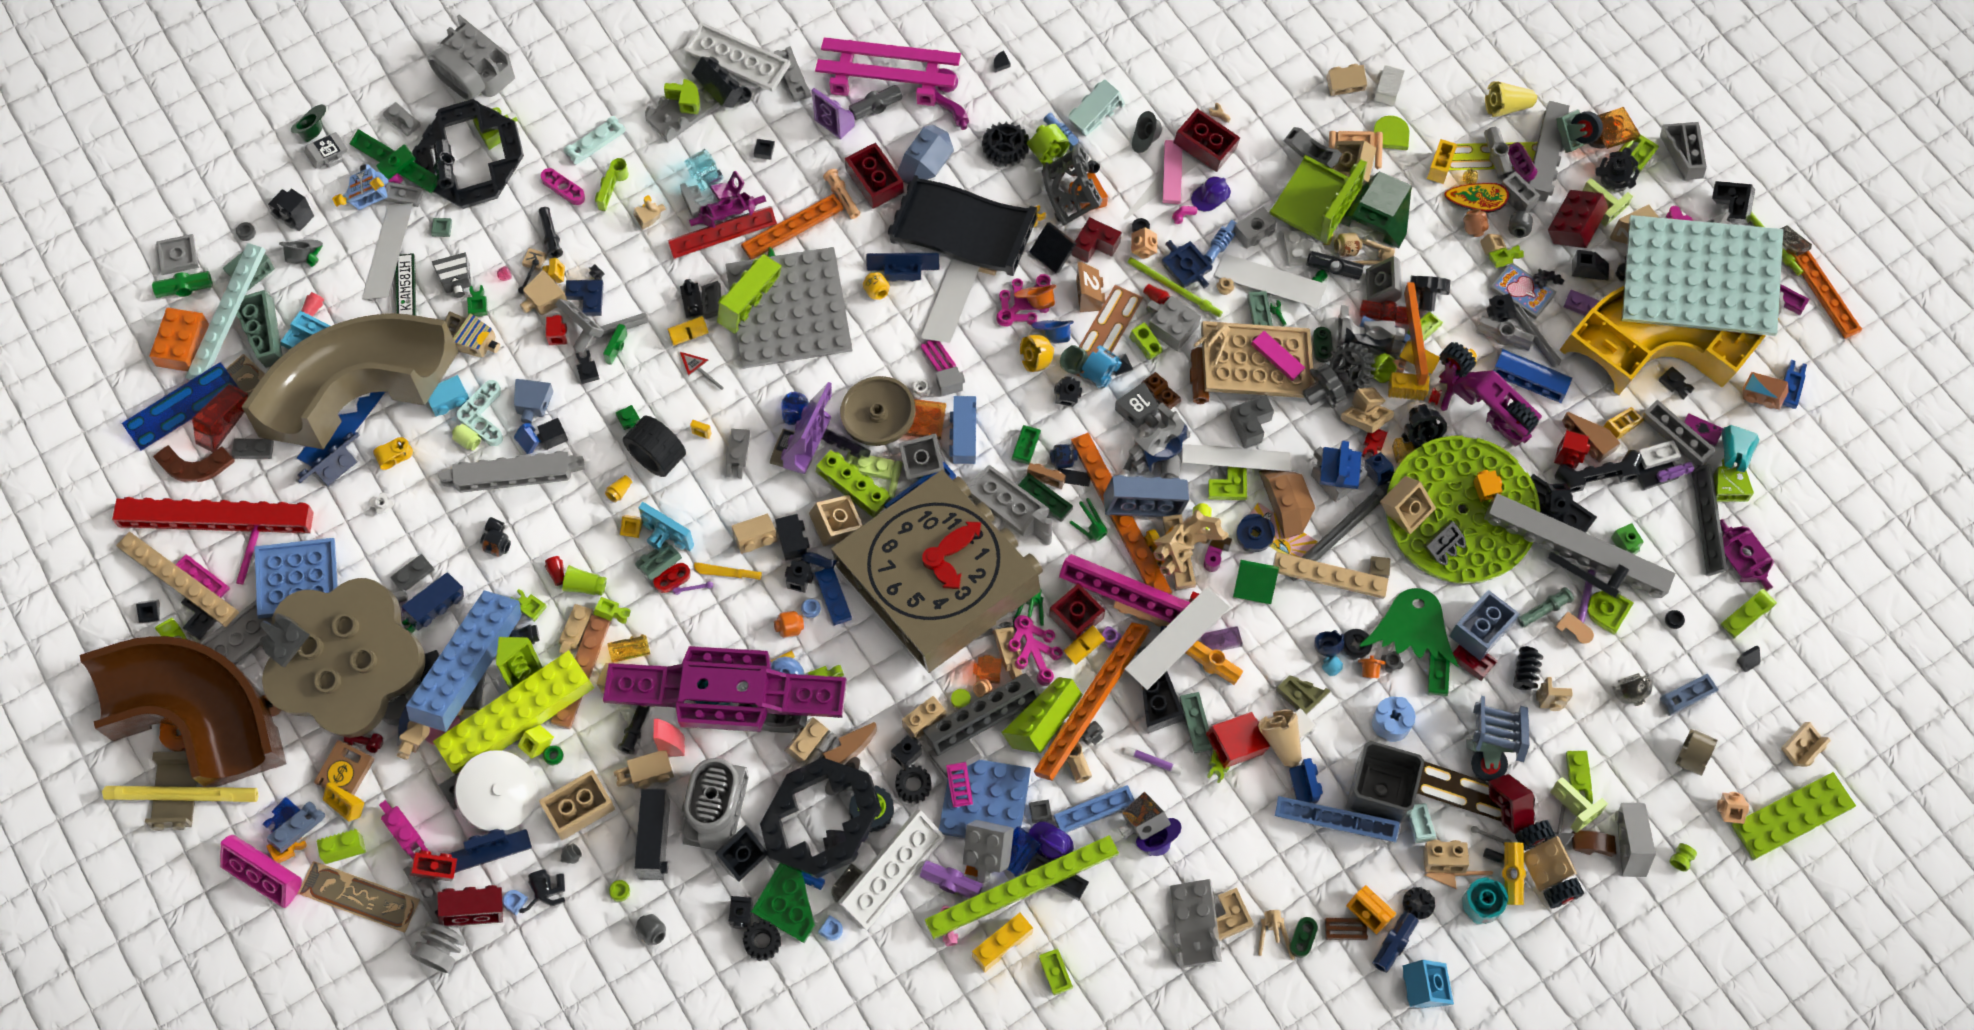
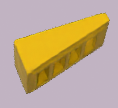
[1603,407,1644,439]
[322,782,365,822]

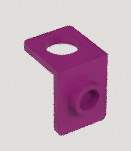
[710,171,745,200]

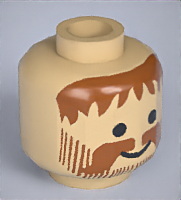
[1334,233,1362,257]

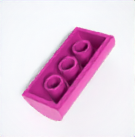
[220,835,302,908]

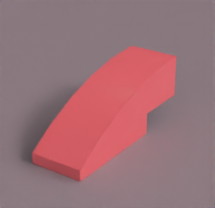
[653,718,685,757]

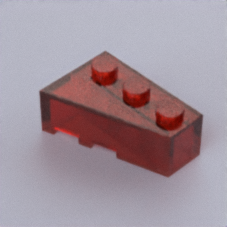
[192,384,248,452]

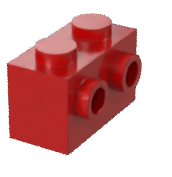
[1554,430,1590,469]
[410,850,457,882]

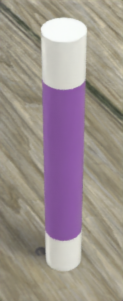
[1124,746,1183,775]

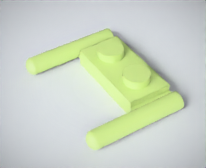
[846,452,903,500]

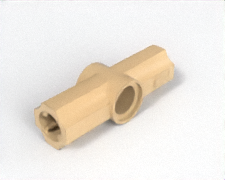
[1055,722,1092,783]

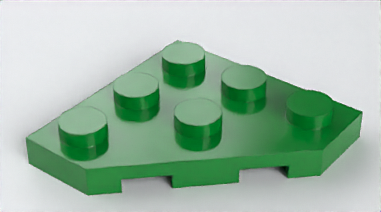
[751,863,815,944]

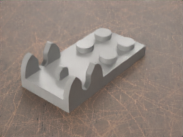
[645,80,720,142]
[1170,879,1222,968]

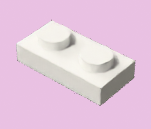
[1638,440,1681,469]

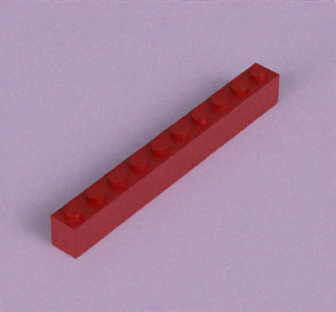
[112,497,314,534]

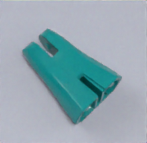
[1721,425,1760,473]

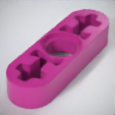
[541,168,585,205]

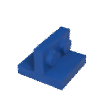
[1319,441,1362,489]

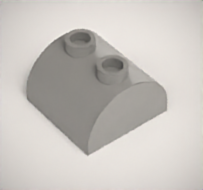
[1366,256,1402,305]

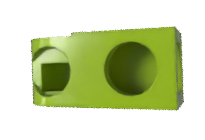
[1129,322,1163,360]

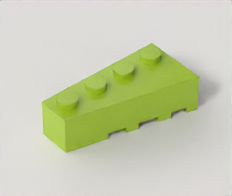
[717,254,782,334]
[1001,677,1083,754]

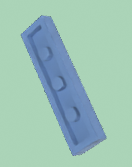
[1054,785,1135,833]

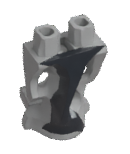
[1337,305,1405,356]

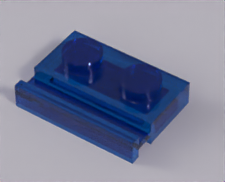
[1007,826,1042,877]

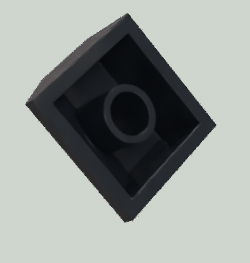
[715,825,768,882]

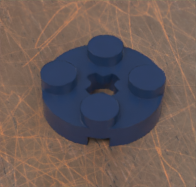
[1236,514,1275,552]

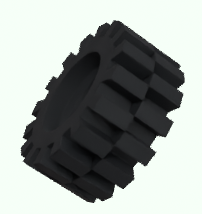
[895,764,932,804]
[743,920,781,961]

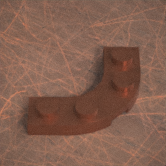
[153,445,235,482]

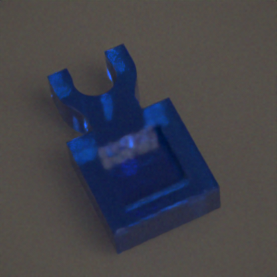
[263,797,300,832]

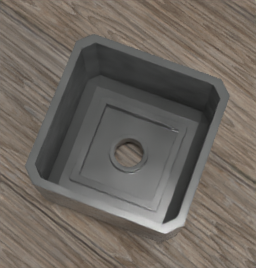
[1347,741,1424,824]

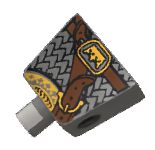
[1118,791,1171,840]

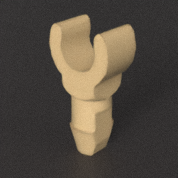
[1209,103,1231,123]

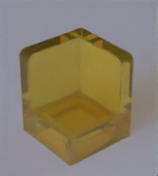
[1392,437,1416,463]

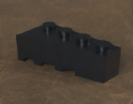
[1137,645,1185,734]

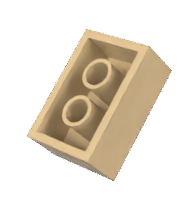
[539,769,615,841]

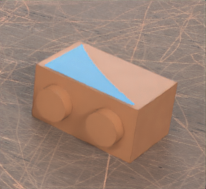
[1743,371,1788,410]

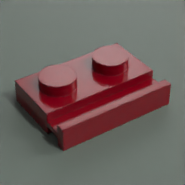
[1453,645,1498,681]

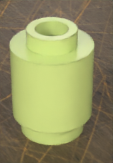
[452,424,481,451]

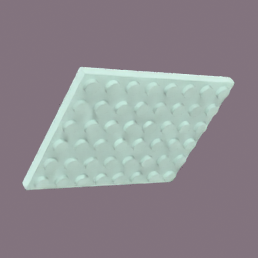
[1622,215,1783,336]

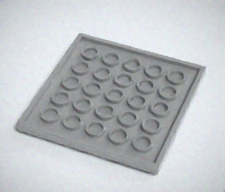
[725,247,853,369]

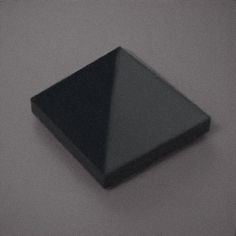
[1114,353,1133,376]

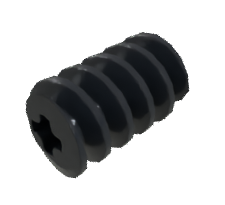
[1513,646,1544,690]

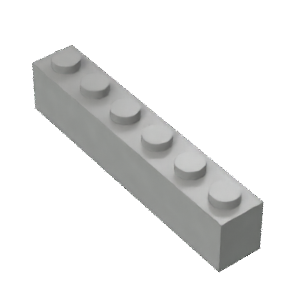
[1528,100,1570,202]

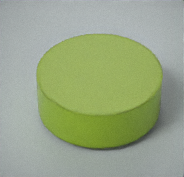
[951,689,971,709]
[609,880,631,902]

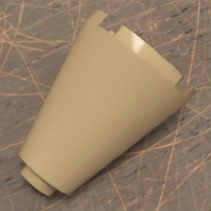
[1258,709,1302,768]

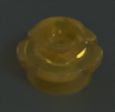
[1463,168,1478,184]

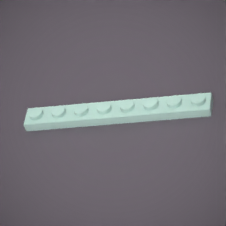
[185,242,266,383]

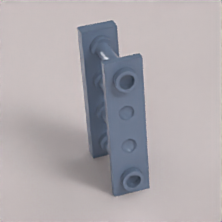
[1473,695,1530,762]

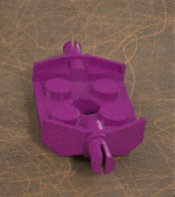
[689,192,767,228]
[1720,519,1775,591]

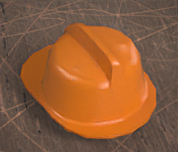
[1014,284,1056,309]

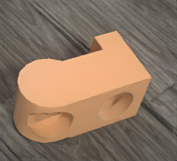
[1555,611,1594,644]

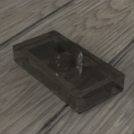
[1780,225,1812,256]

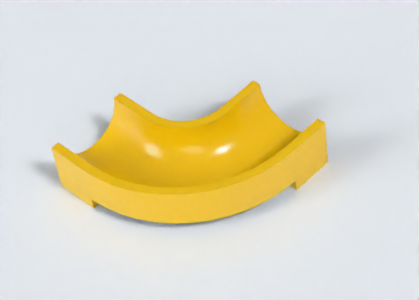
[1559,286,1779,395]

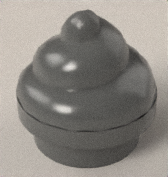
[560,843,582,864]

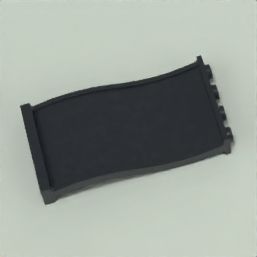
[888,175,1038,276]

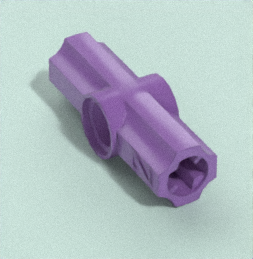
[920,860,983,899]

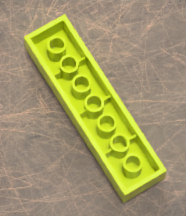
[433,650,595,775]

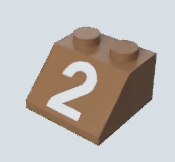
[1076,262,1105,312]

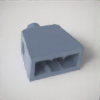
[514,379,554,424]

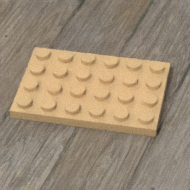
[1201,321,1314,398]

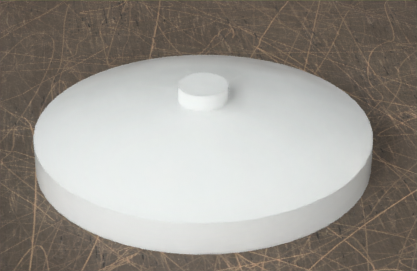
[454,750,537,832]

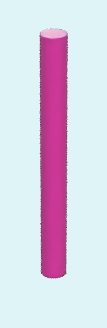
[236,526,259,585]

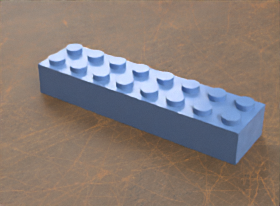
[406,590,522,732]

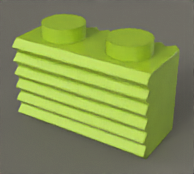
[316,828,366,864]

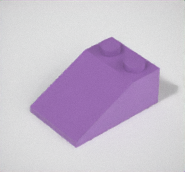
[811,88,855,139]

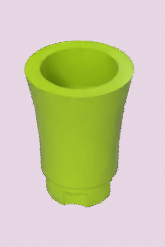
[562,565,607,596]

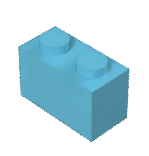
[428,375,469,417]

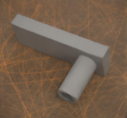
[555,299,604,353]

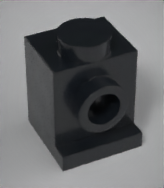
[728,896,753,929]

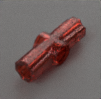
[1359,300,1409,325]

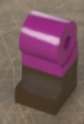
[1203,537,1232,572]

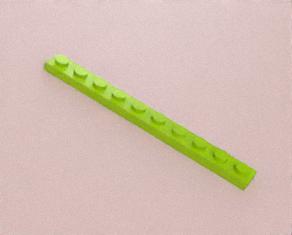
[925,835,1119,940]

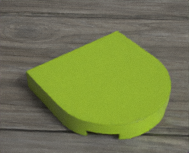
[1373,115,1410,150]
[1587,591,1634,635]

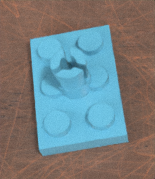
[638,502,694,551]

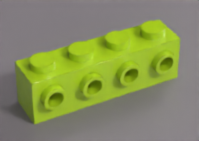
[815,450,890,518]

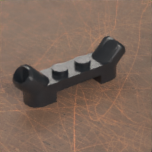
[1554,450,1642,493]

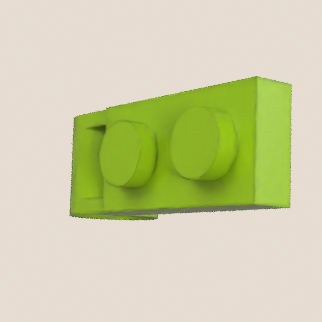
[595,158,629,211]
[1720,589,1777,639]

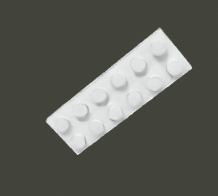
[684,22,791,92]
[838,809,945,930]

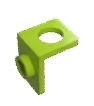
[155,618,188,640]

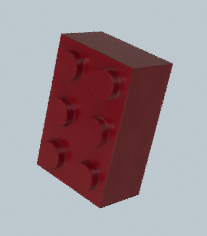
[1173,108,1241,172]
[845,142,904,209]
[1548,190,1608,248]
[438,885,503,927]

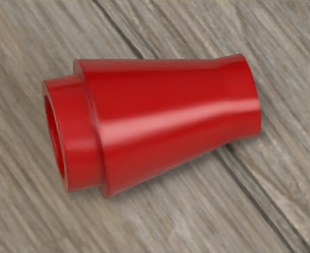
[1143,284,1171,305]
[544,556,565,586]

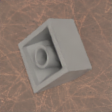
[898,434,945,480]

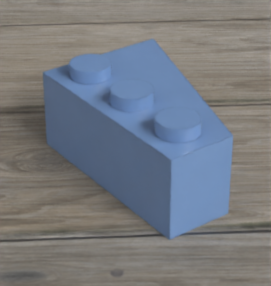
[949,396,976,464]

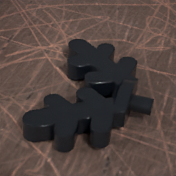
[1533,268,1565,289]

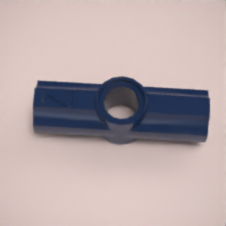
[1372,911,1419,973]

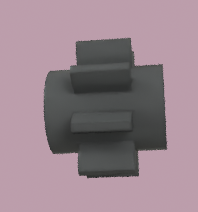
[1081,721,1104,745]

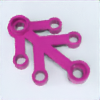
[996,274,1051,327]
[1008,615,1063,686]

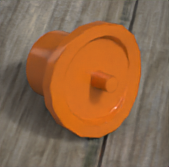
[1358,655,1385,678]

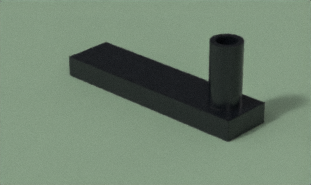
[1548,552,1629,599]

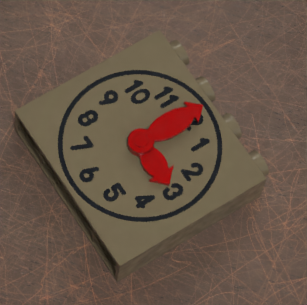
[831,470,1043,673]

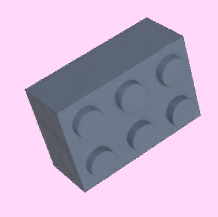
[1449,590,1520,661]

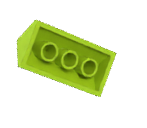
[496,637,543,690]

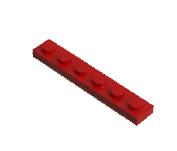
[667,206,777,259]

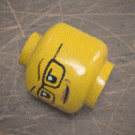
[862,272,890,300]

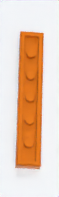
[741,193,844,260]
[1786,242,1862,339]
[1404,282,1428,385]

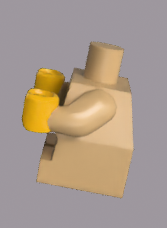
[633,195,666,230]

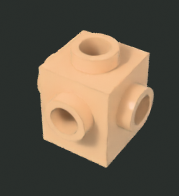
[1131,227,1158,259]
[1717,792,1749,824]

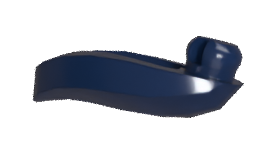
[801,552,837,569]

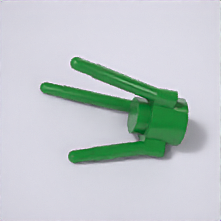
[1069,498,1108,542]
[1013,589,1044,628]

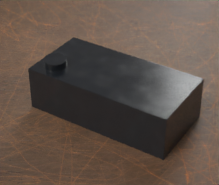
[634,789,670,880]

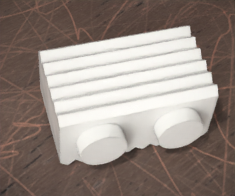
[1372,65,1405,106]

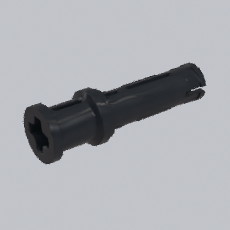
[538,206,563,259]
[617,705,650,754]

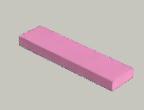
[1162,140,1182,204]

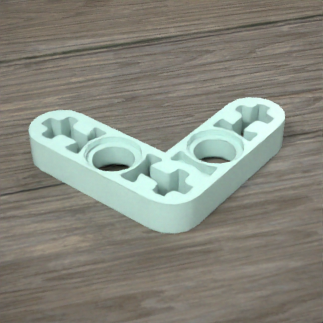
[457,380,503,446]

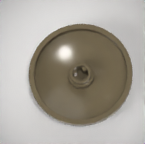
[840,376,916,446]

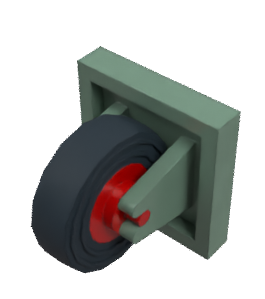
[1556,109,1603,153]
[1466,736,1515,782]

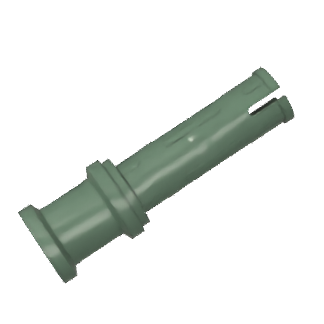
[1517,587,1574,628]

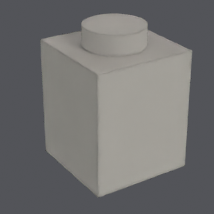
[936,366,965,396]

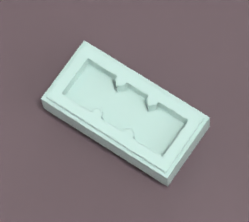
[1408,803,1436,843]

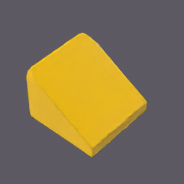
[620,515,643,538]

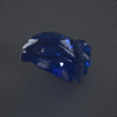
[781,392,809,425]

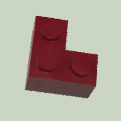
[1072,217,1122,263]
[1488,773,1535,834]

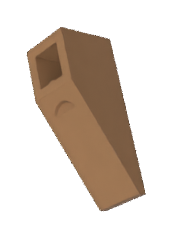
[1562,412,1620,462]

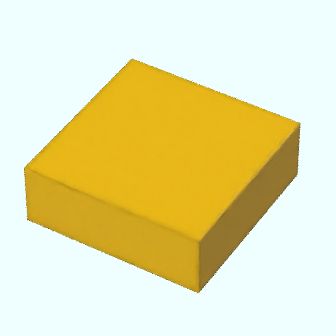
[690,420,712,439]

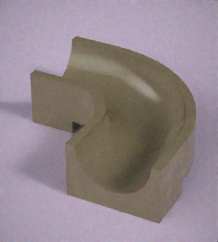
[242,314,459,449]

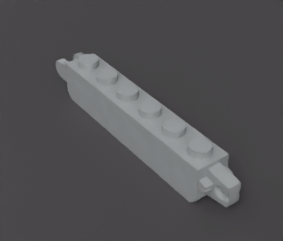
[438,451,585,493]

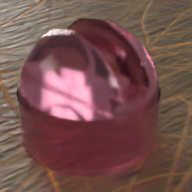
[497,265,512,281]

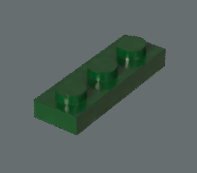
[1018,473,1073,522]

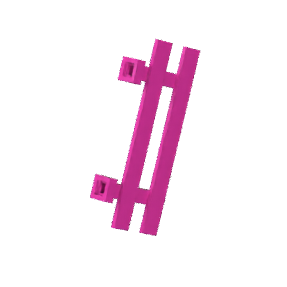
[815,37,961,106]

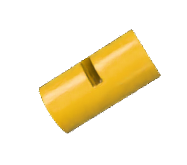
[667,316,709,346]
[1063,625,1106,665]

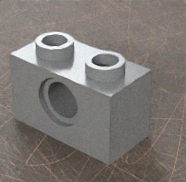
[1233,207,1277,249]

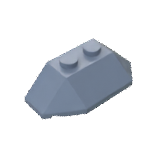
[897,124,954,184]

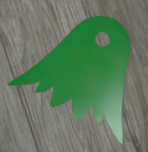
[1359,588,1459,667]

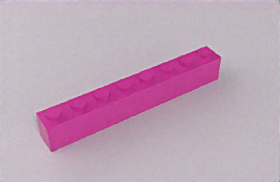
[1059,554,1206,636]

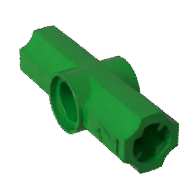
[152,271,213,298]

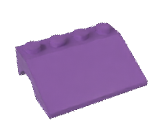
[781,382,832,474]

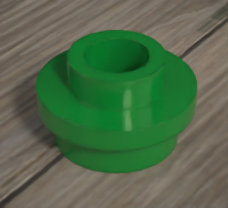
[543,745,564,766]

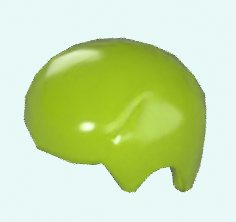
[1371,353,1397,383]

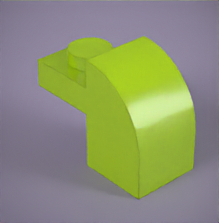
[664,79,700,115]

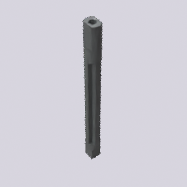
[1289,482,1389,581]

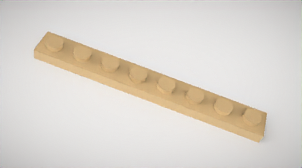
[116,531,239,627]

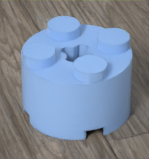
[1372,696,1416,742]

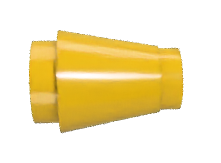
[605,475,633,503]

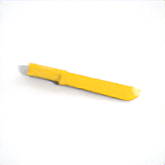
[694,562,762,580]

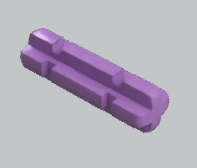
[1657,462,1694,482]

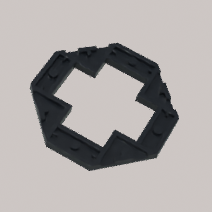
[412,99,524,209]
[760,757,882,878]

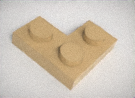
[1341,405,1394,433]
[1217,887,1254,941]

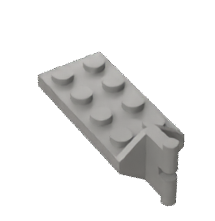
[967,464,1053,545]

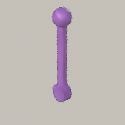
[673,581,713,595]

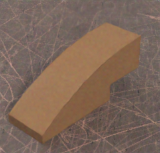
[823,722,877,765]

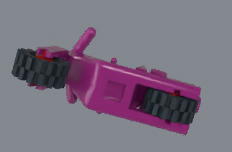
[1438,342,1542,447]

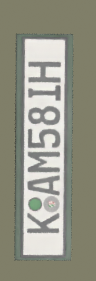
[396,253,417,316]

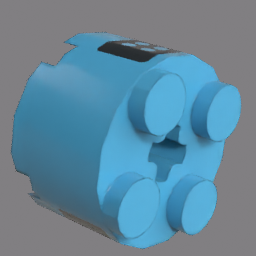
[1080,345,1122,388]

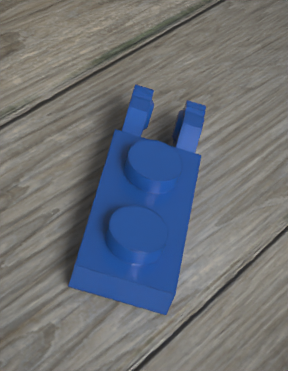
[1782,359,1807,409]

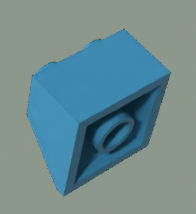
[1402,960,1454,1008]

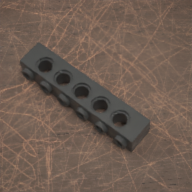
[923,673,1040,756]

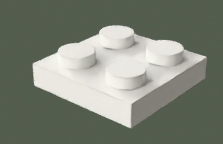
[1283,230,1324,267]

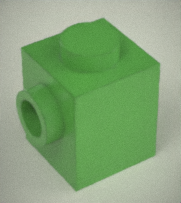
[1611,523,1644,555]

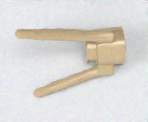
[1352,238,1395,265]
[1193,322,1230,366]
[1258,910,1295,960]

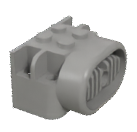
[428,14,515,100]
[682,758,749,851]

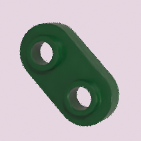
[1312,327,1333,363]
[1289,917,1318,958]

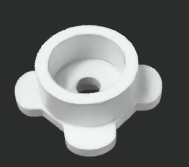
[910,379,931,398]
[370,493,393,514]

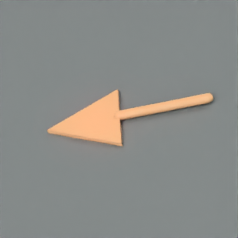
[1424,871,1493,889]

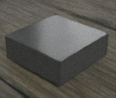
[1029,799,1052,824]

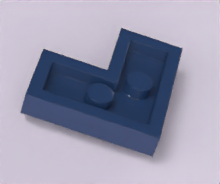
[565,280,604,316]

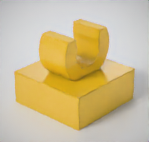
[542,258,565,283]

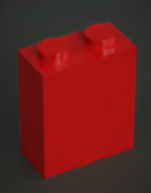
[1206,712,1270,769]

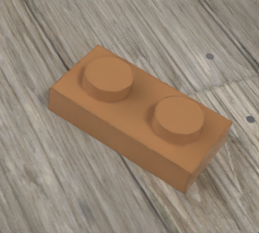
[1027,463,1066,489]

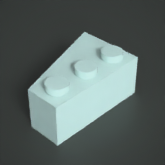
[1068,79,1125,136]

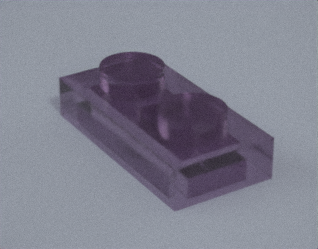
[1200,626,1243,651]

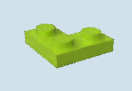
[1208,466,1247,500]

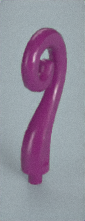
[934,68,969,130]

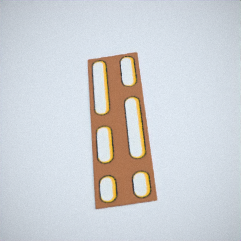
[1076,285,1144,379]

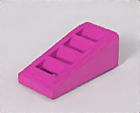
[946,762,973,807]

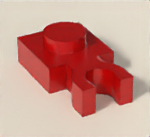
[1361,429,1388,458]

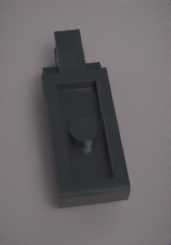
[822,429,871,458]

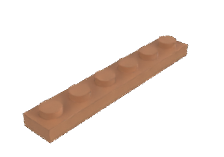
[551,615,611,729]

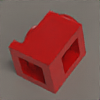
[546,315,568,345]

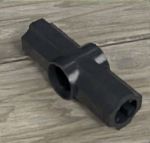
[433,139,455,189]
[1306,250,1364,280]

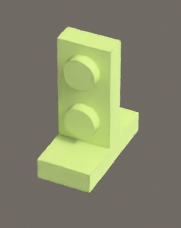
[1582,178,1633,227]
[1550,777,1608,833]

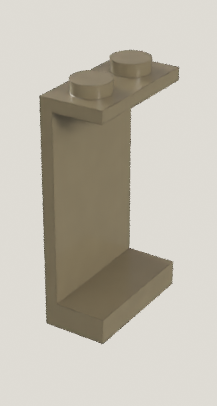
[145,751,197,831]

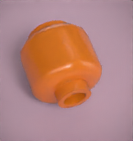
[774,611,804,638]

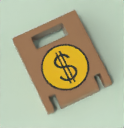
[314,740,375,795]

